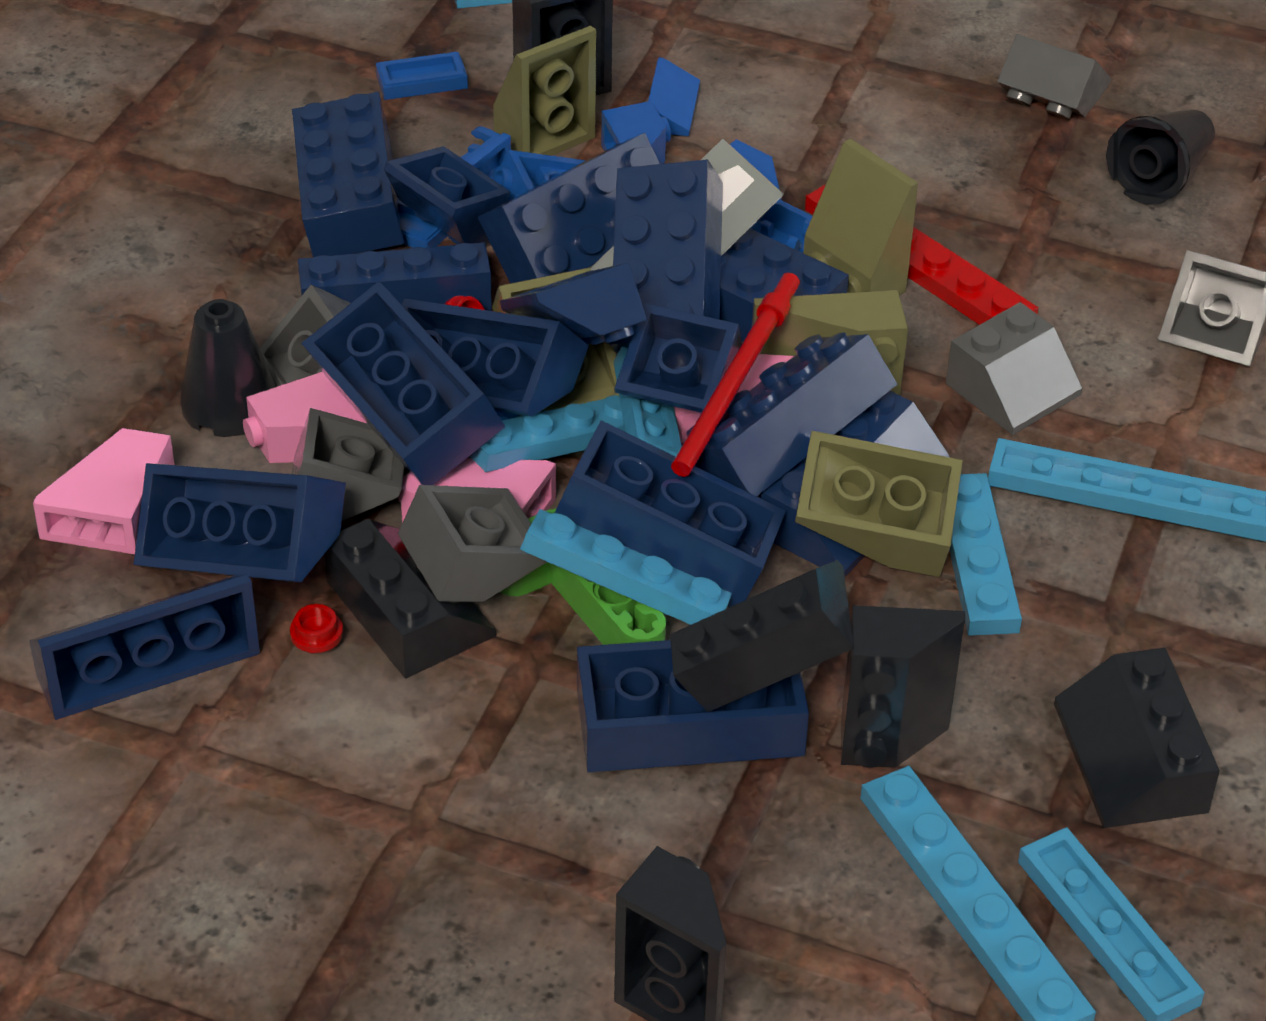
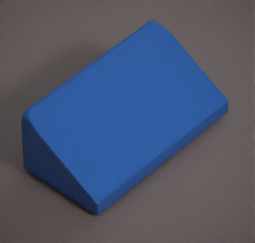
[648,57,700,136]

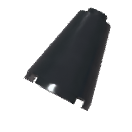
[1106,109,1215,204]
[180,299,276,437]

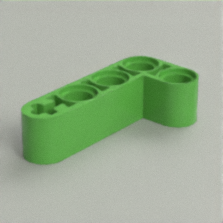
[500,508,666,645]

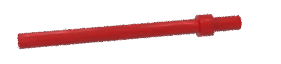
[671,272,800,477]

